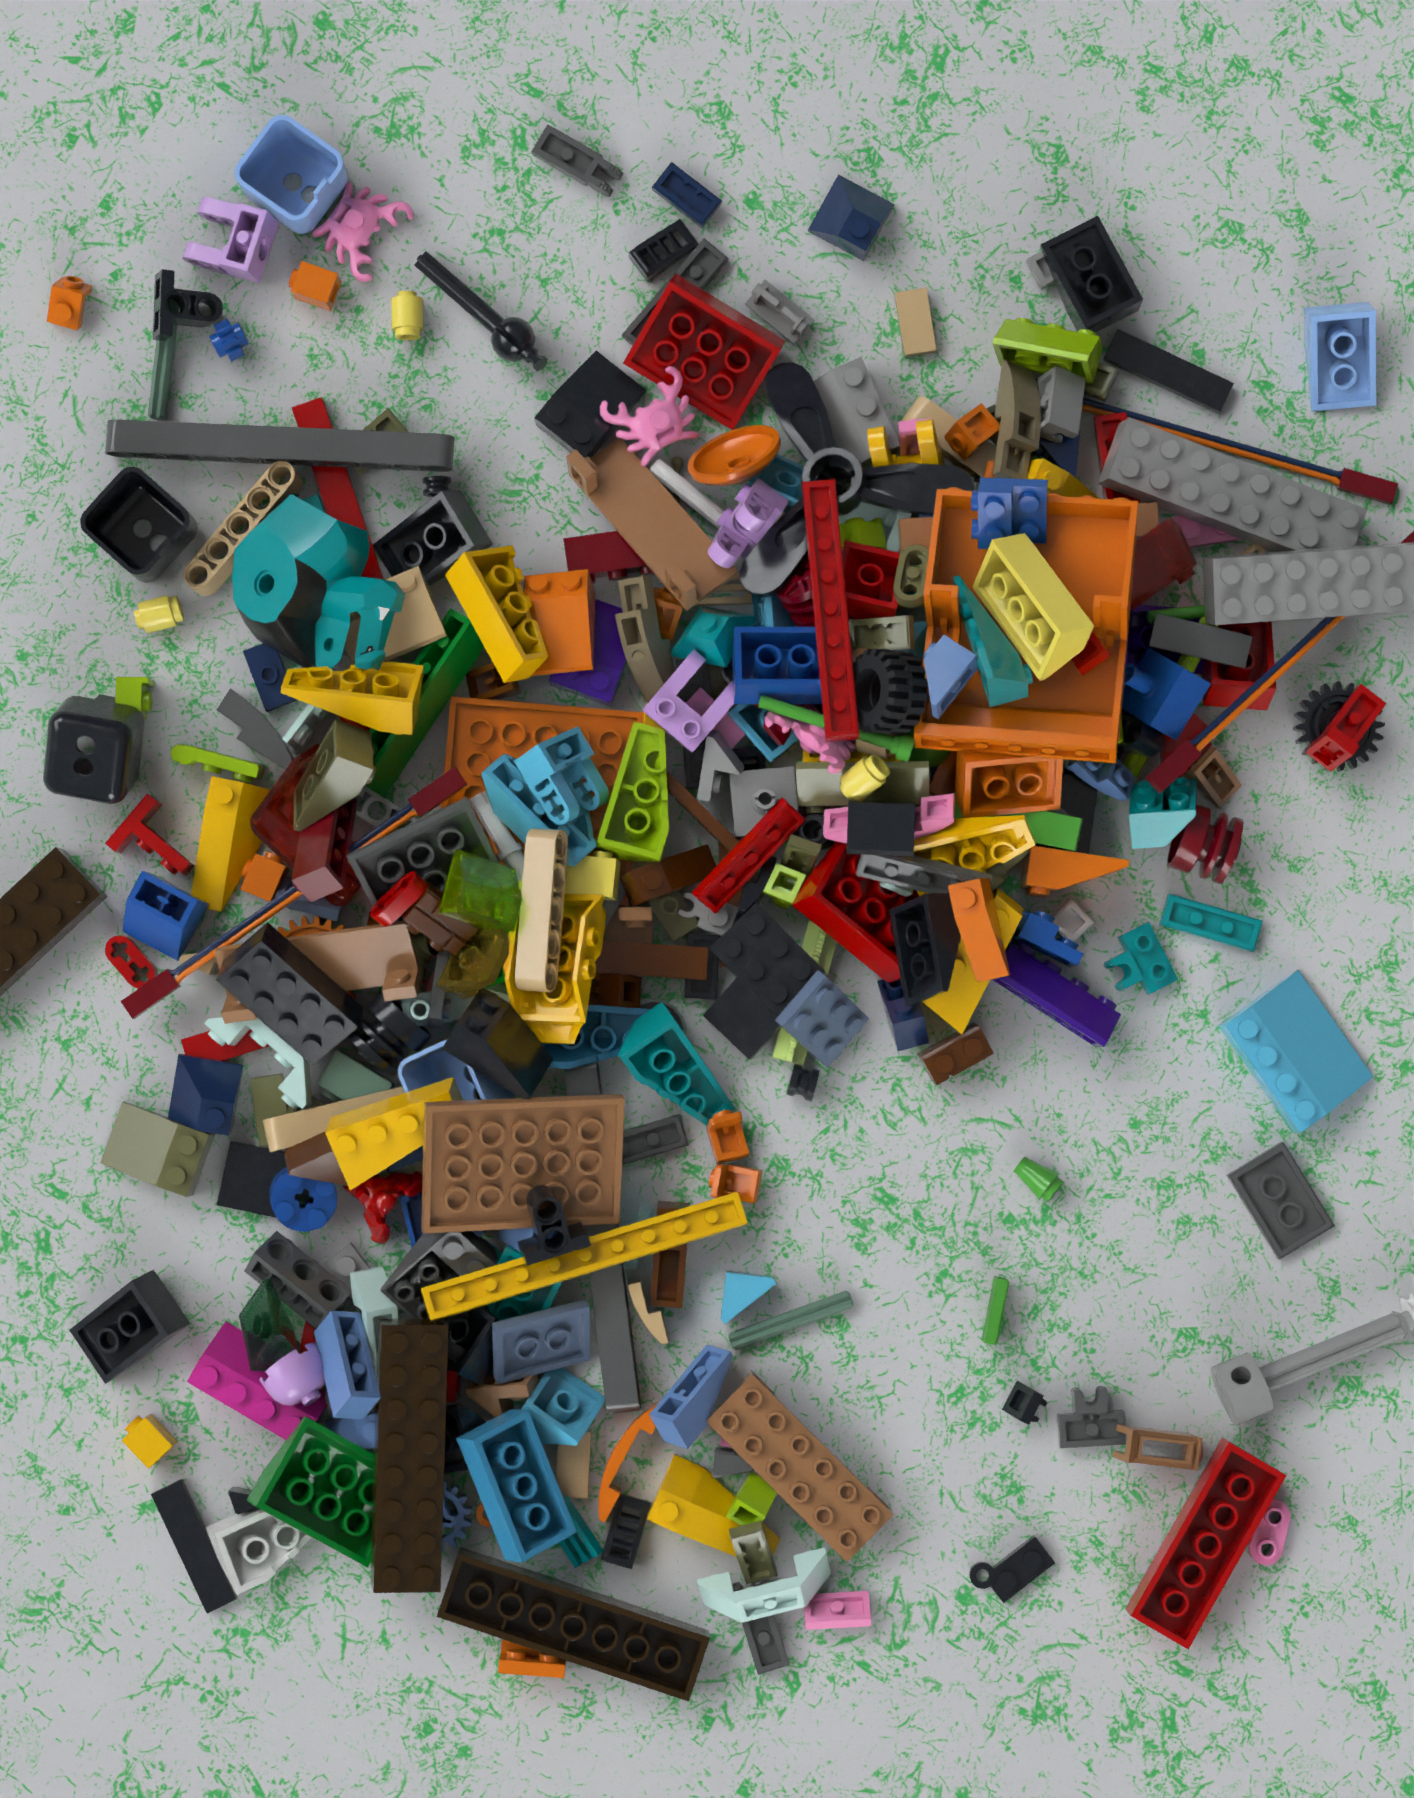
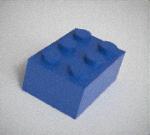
[732,627,822,704]

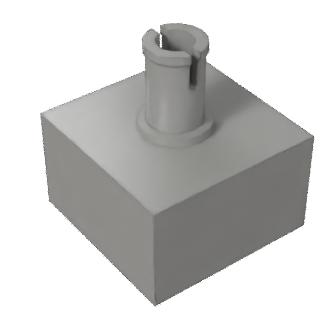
[729,766,799,839]

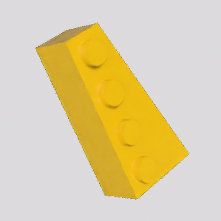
[445,545,548,683]
[922,887,1023,1034]
[325,1077,463,1190]

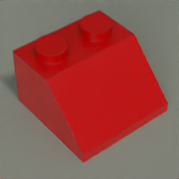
[842,540,900,620]

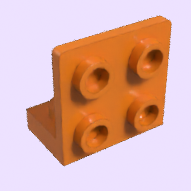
[498,1639,566,1678]

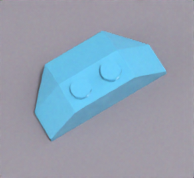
[481,754,597,867]

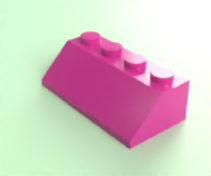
[187,1321,327,1440]

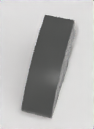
[1149,614,1252,669]
[217,688,299,776]

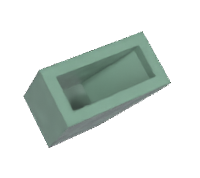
[316,1050,396,1102]

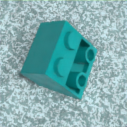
[1129,777,1197,849]

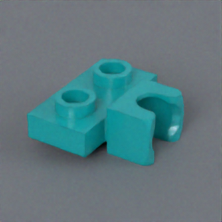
[1104,922,1178,995]

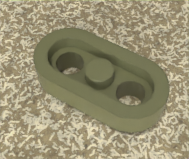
[893,545,929,608]

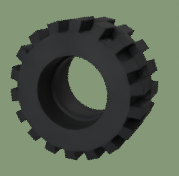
[853,648,928,735]

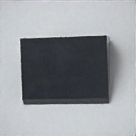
[847,800,915,856]

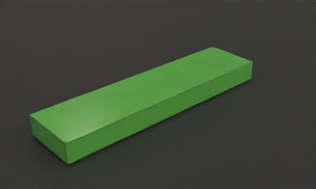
[954,792,1083,851]

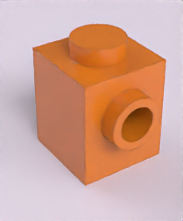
[240,851,290,902]

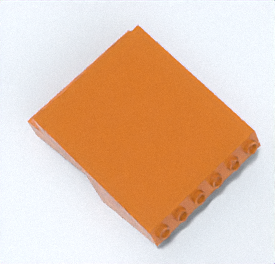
[914,487,1138,763]

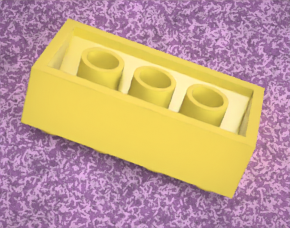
[972,533,1094,681]

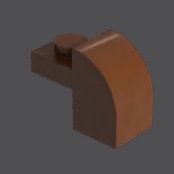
[588,973,642,1008]

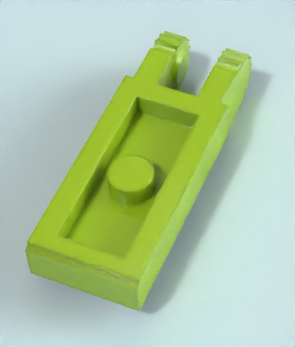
[170,744,265,783]

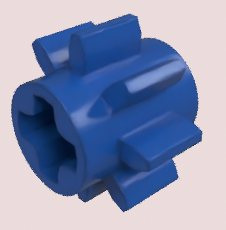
[209,319,249,362]

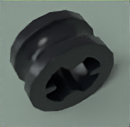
[423,476,452,497]

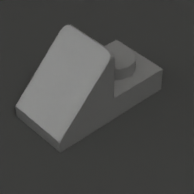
[697,730,745,802]

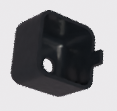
[80,467,198,583]
[43,694,144,804]

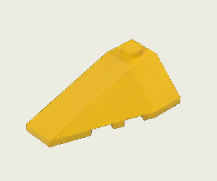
[281,662,424,735]
[191,776,281,912]
[914,815,1036,896]
[647,1454,780,1557]

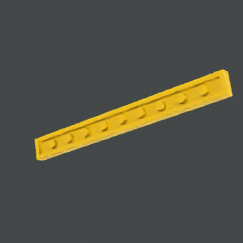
[421,1192,748,1322]

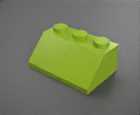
[992,317,1103,384]

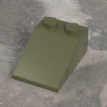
[293,718,376,832]
[100,1101,215,1197]

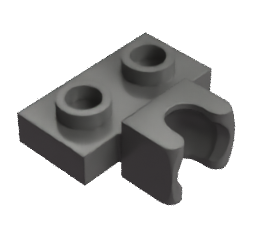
[1057,1386,1126,1448]

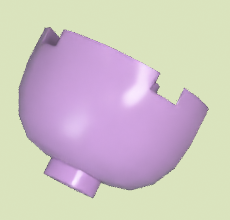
[259,1343,325,1406]

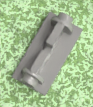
[745,279,815,344]

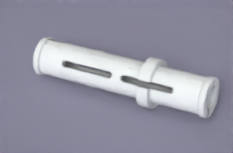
[469,791,524,883]

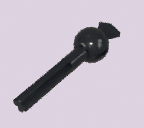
[414,251,548,371]

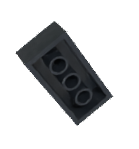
[216,922,363,1065]

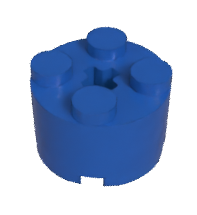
[269,1167,337,1232]

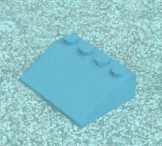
[1218,970,1373,1133]

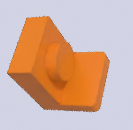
[944,403,1000,460]
[653,587,683,641]

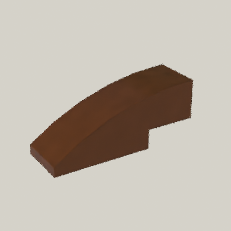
[650,1201,690,1308]

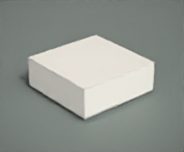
[1053,899,1094,942]

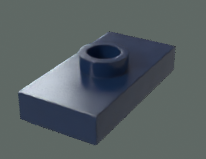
[652,162,722,228]
[243,643,297,712]

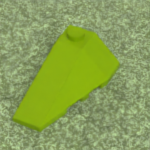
[596,722,669,862]

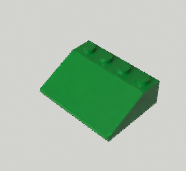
[246,1416,374,1568]

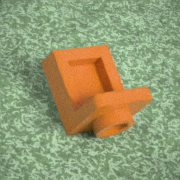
[46,276,92,331]
[706,1110,749,1165]
[708,1162,763,1203]

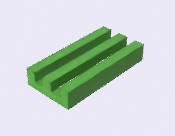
[981,1276,1009,1345]

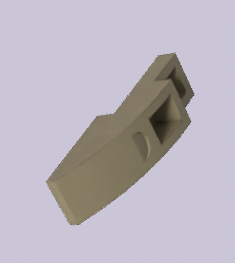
[993,360,1041,479]
[615,575,679,703]

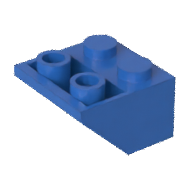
[122,871,209,961]

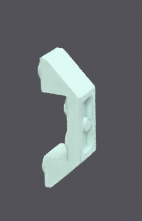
[204,1017,312,1110]
[350,1266,399,1379]
[697,1548,831,1623]

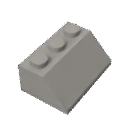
[814,357,900,474]

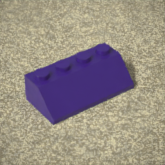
[991,942,1121,1047]

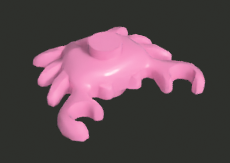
[312,181,414,282]
[599,366,699,467]
[765,704,856,774]

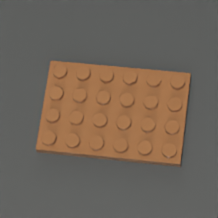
[421,1094,625,1234]

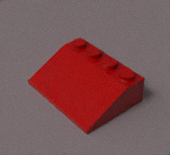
[623,274,786,430]
[792,841,919,983]

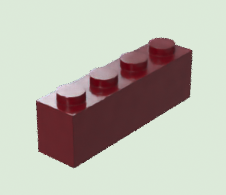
[563,531,655,584]
[292,797,358,902]

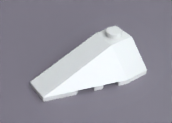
[206,1508,312,1595]

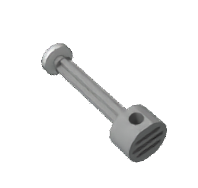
[1211,1293,1414,1426]

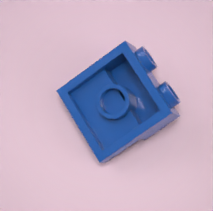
[971,477,1048,549]
[1012,910,1084,967]

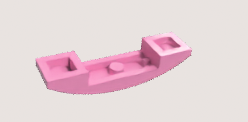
[823,793,955,843]

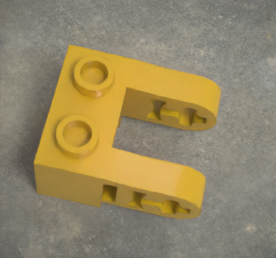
[867,419,944,467]

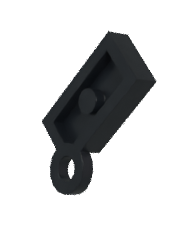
[969,1535,1055,1603]

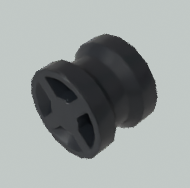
[786,1064,820,1102]

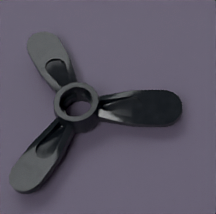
[740,362,974,598]

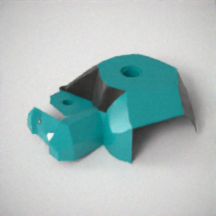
[232,493,405,670]

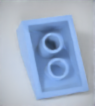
[1304,302,1377,411]

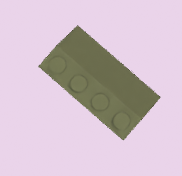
[796,761,930,815]

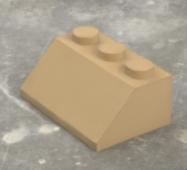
[344,566,447,664]

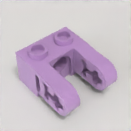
[182,197,279,283]
[708,478,789,568]
[642,649,734,753]

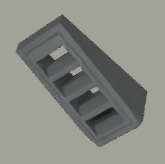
[712,1447,755,1478]

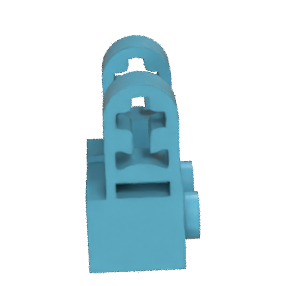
[514,726,609,825]

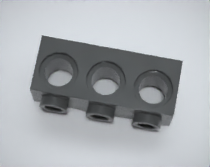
[244,1231,352,1329]

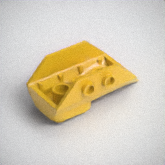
[503,894,606,1044]

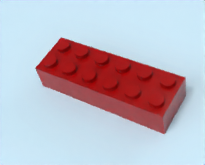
[1125,1437,1287,1650]

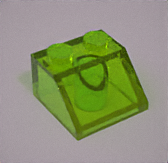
[439,849,522,932]

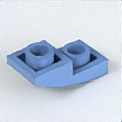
[1067,758,1136,802]

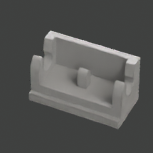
[1037,366,1085,443]

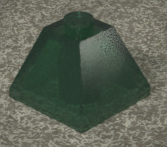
[239,1279,300,1371]

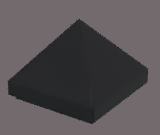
[732,746,766,771]

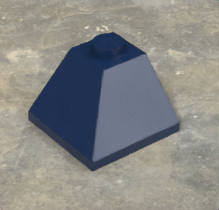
[808,174,894,261]
[168,1054,244,1136]

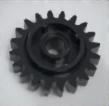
[1293,681,1385,772]

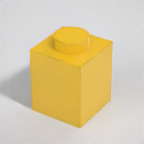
[121,1414,178,1469]

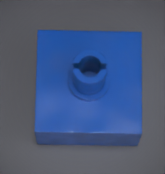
[1122,647,1211,740]

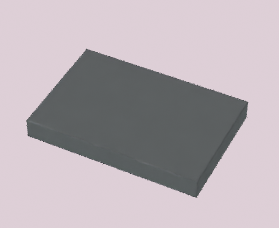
[1226,1142,1335,1260]

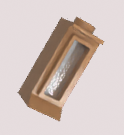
[1112,1424,1203,1471]

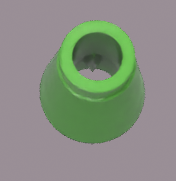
[1013,1157,1063,1202]

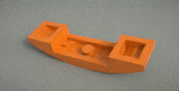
[598,1400,661,1523]

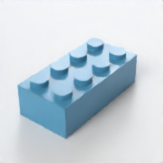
[456,1409,577,1563]

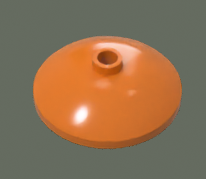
[687,425,781,486]

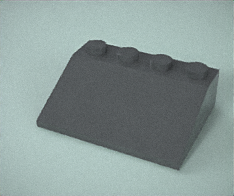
[346,797,508,922]

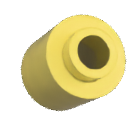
[391,290,424,340]
[134,595,184,634]
[840,754,890,802]

